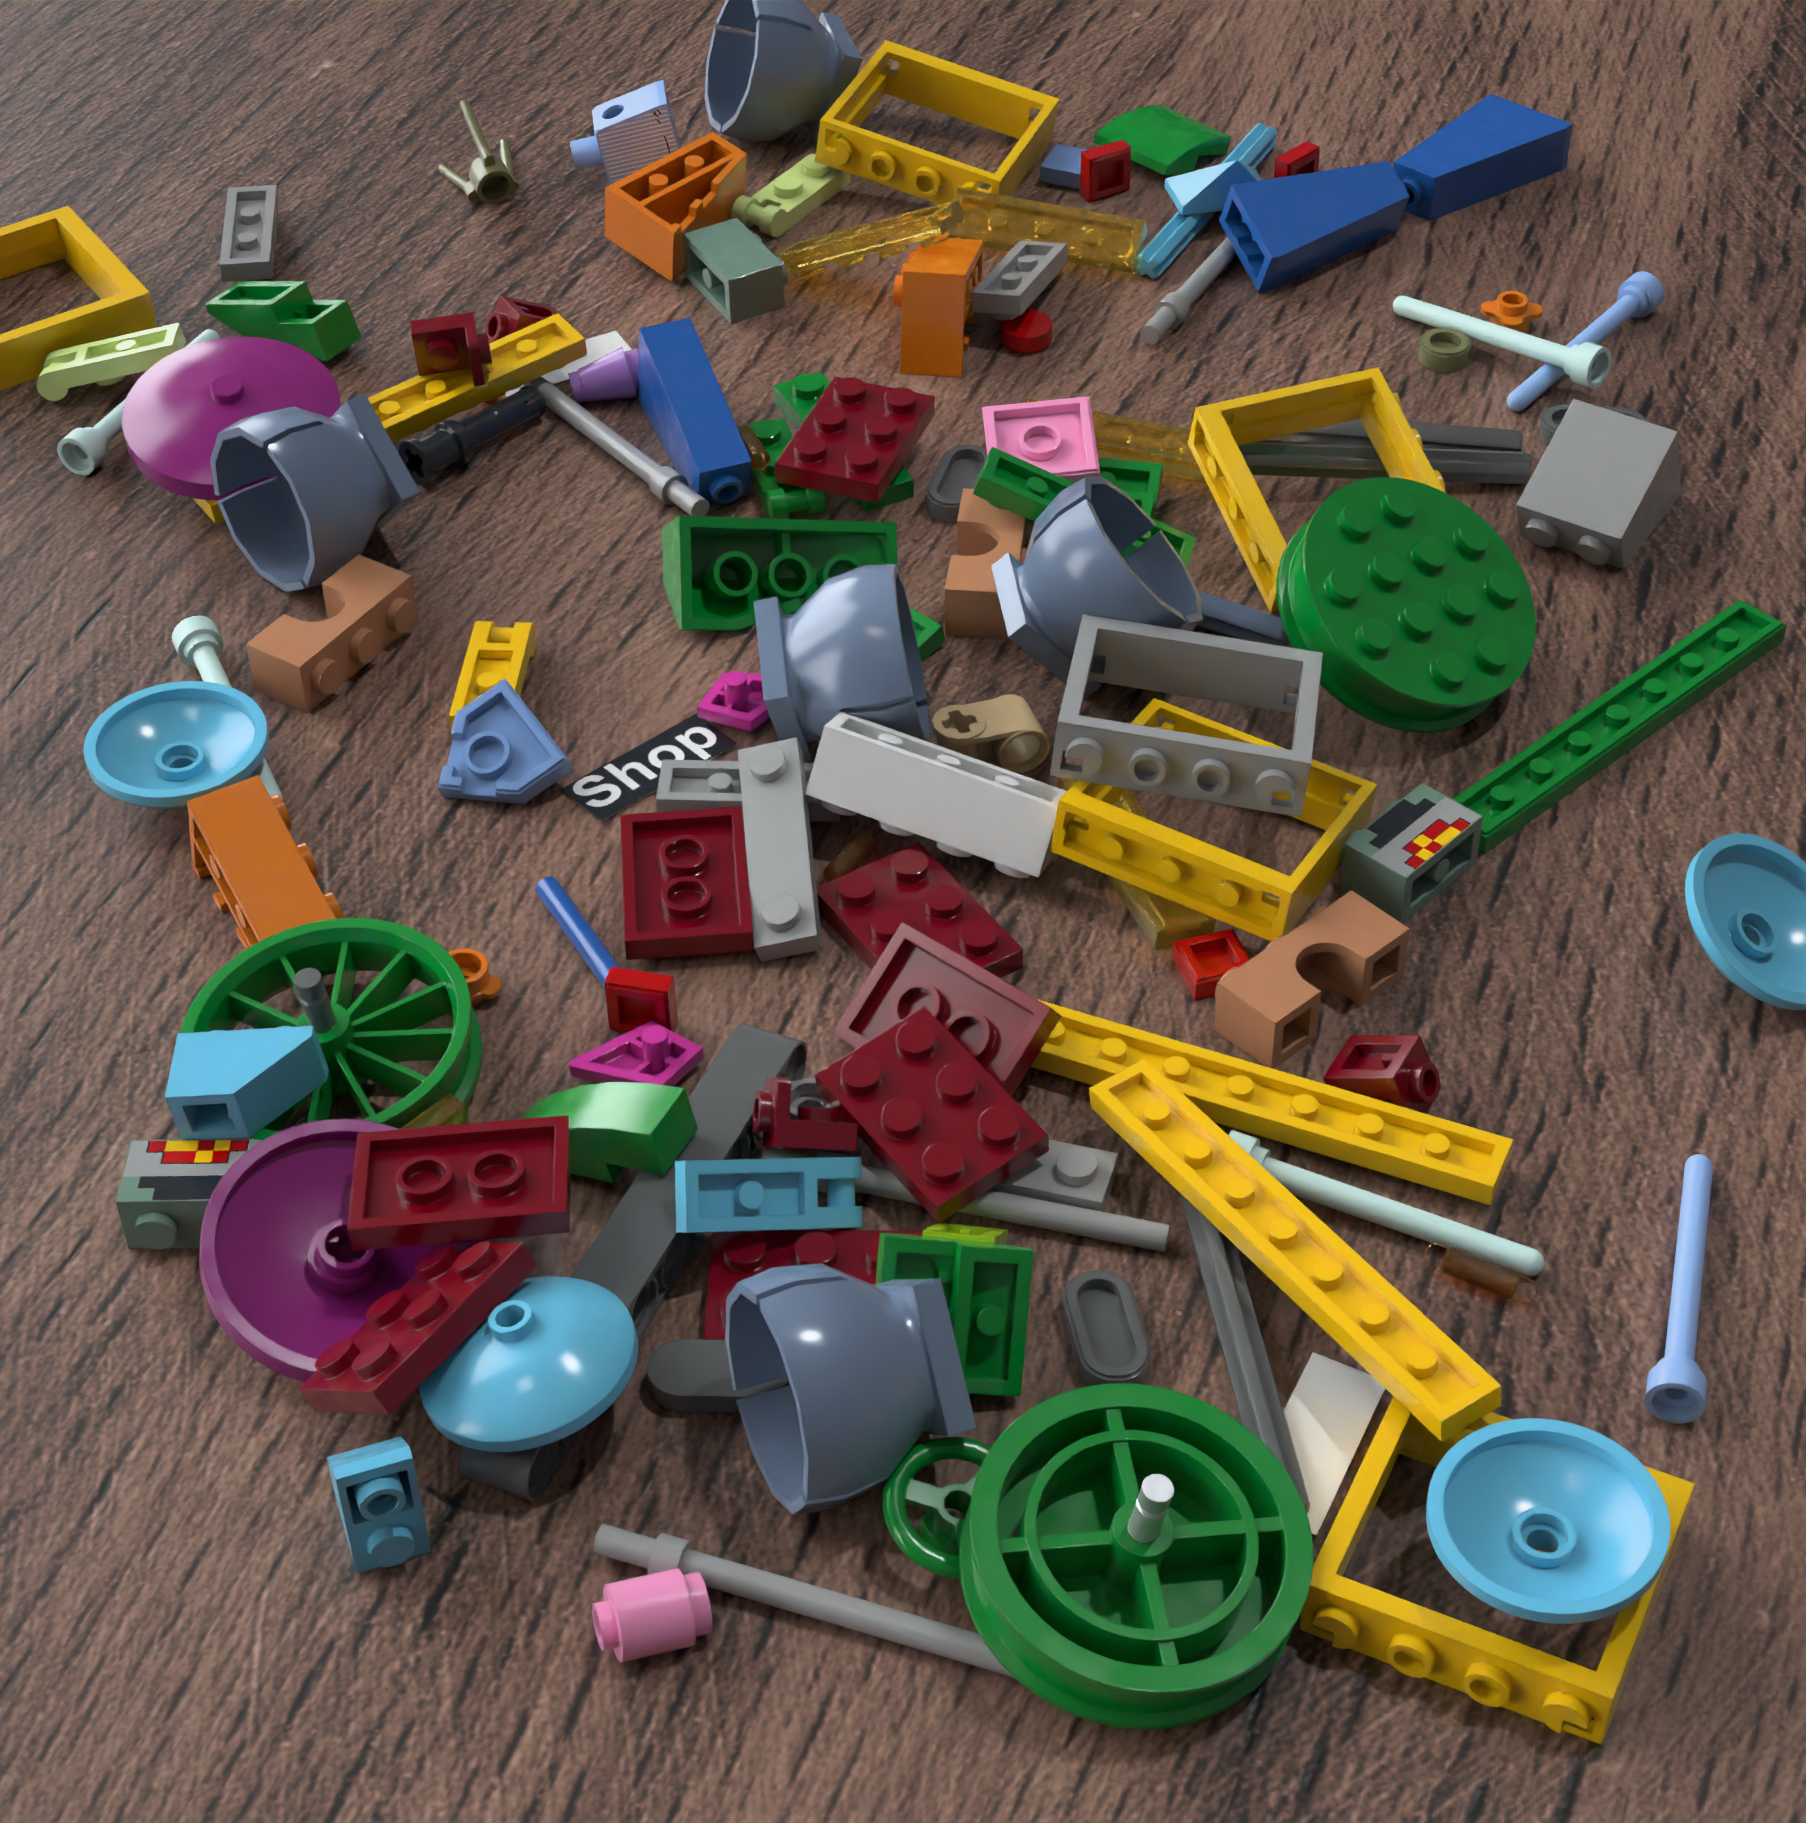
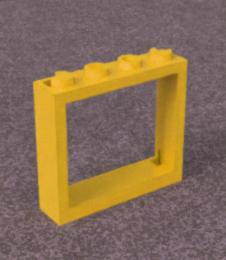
[815,40,1060,223]
[0,206,157,391]
[1187,367,1445,613]
[1050,698,1378,941]
[1300,1396,1695,1745]

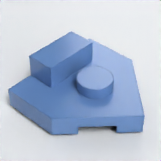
[438,678,574,804]

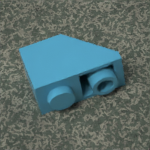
[165,1026,329,1139]
[327,1436,431,1573]

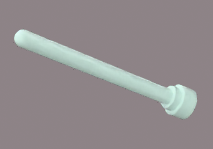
[1392,295,1612,389]
[57,329,220,476]
[172,616,283,800]
[1229,1130,1544,1276]

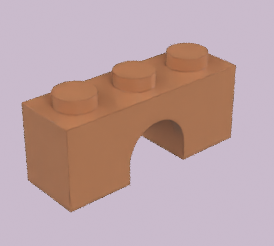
[945,488,1035,639]
[246,554,418,713]
[1214,890,1410,1069]

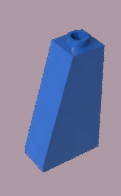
[1393,94,1572,221]
[1219,161,1409,293]
[638,318,752,505]

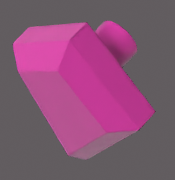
[697,671,770,732]
[569,1021,704,1086]

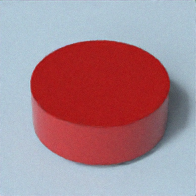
[1001,309,1052,354]

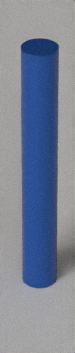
[535,876,621,989]

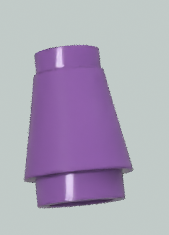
[568,347,639,404]

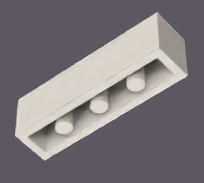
[805,711,1067,878]

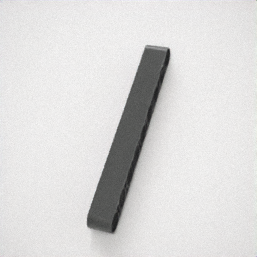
[460,1023,807,1501]

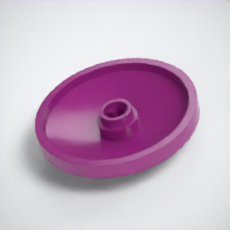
[122,337,341,501]
[199,1119,490,1382]

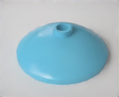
[84,681,269,809]
[1685,833,1806,1010]
[419,1276,639,1452]
[1426,1418,1670,1624]

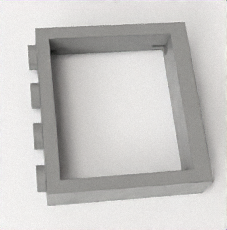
[1050,614,1323,817]

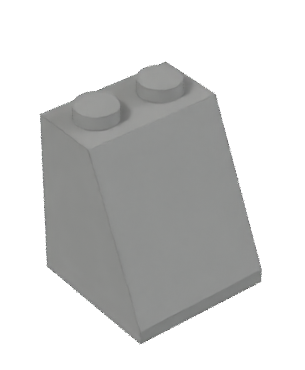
[1516,399,1681,569]

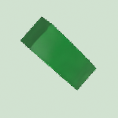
[205,281,362,361]
[521,1082,698,1183]

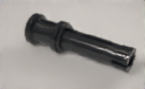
[399,385,546,486]

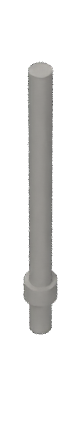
[1140,237,1237,344]
[520,376,709,516]
[761,1147,1171,1252]
[593,1524,1013,1677]

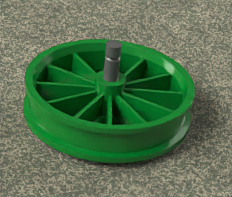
[180,918,484,1141]

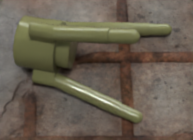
[438,99,519,204]

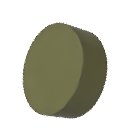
[1418,328,1471,373]

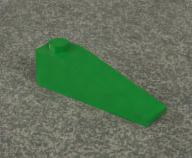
[662,515,898,632]

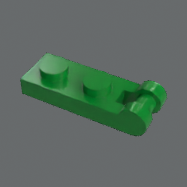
[737,418,826,519]

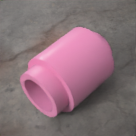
[592,1568,713,1663]

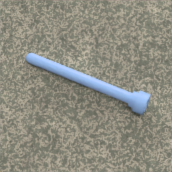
[1507,271,1664,412]
[1645,1154,1713,1424]

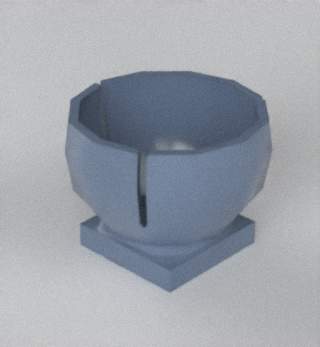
[705,0,862,141]
[210,393,420,592]
[991,476,1203,700]
[754,564,932,762]
[725,1263,976,1515]

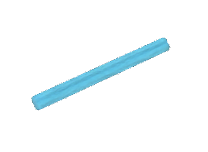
[1136,123,1277,279]

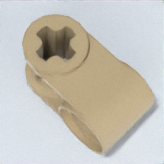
[932,694,1050,773]

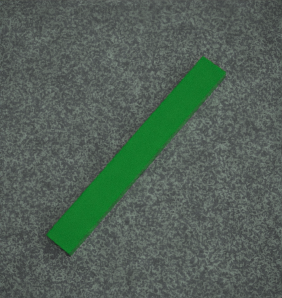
[1453,600,1787,854]

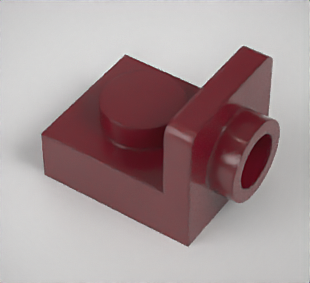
[485,295,573,344]
[410,312,492,386]
[1323,1035,1441,1114]
[753,1077,858,1151]

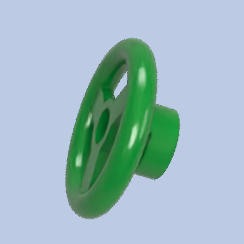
[882,1437,991,1579]

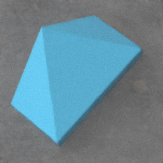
[1164,160,1262,215]

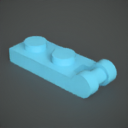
[675,1157,863,1233]

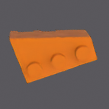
[605,132,747,282]
[893,237,984,378]
[187,775,344,949]

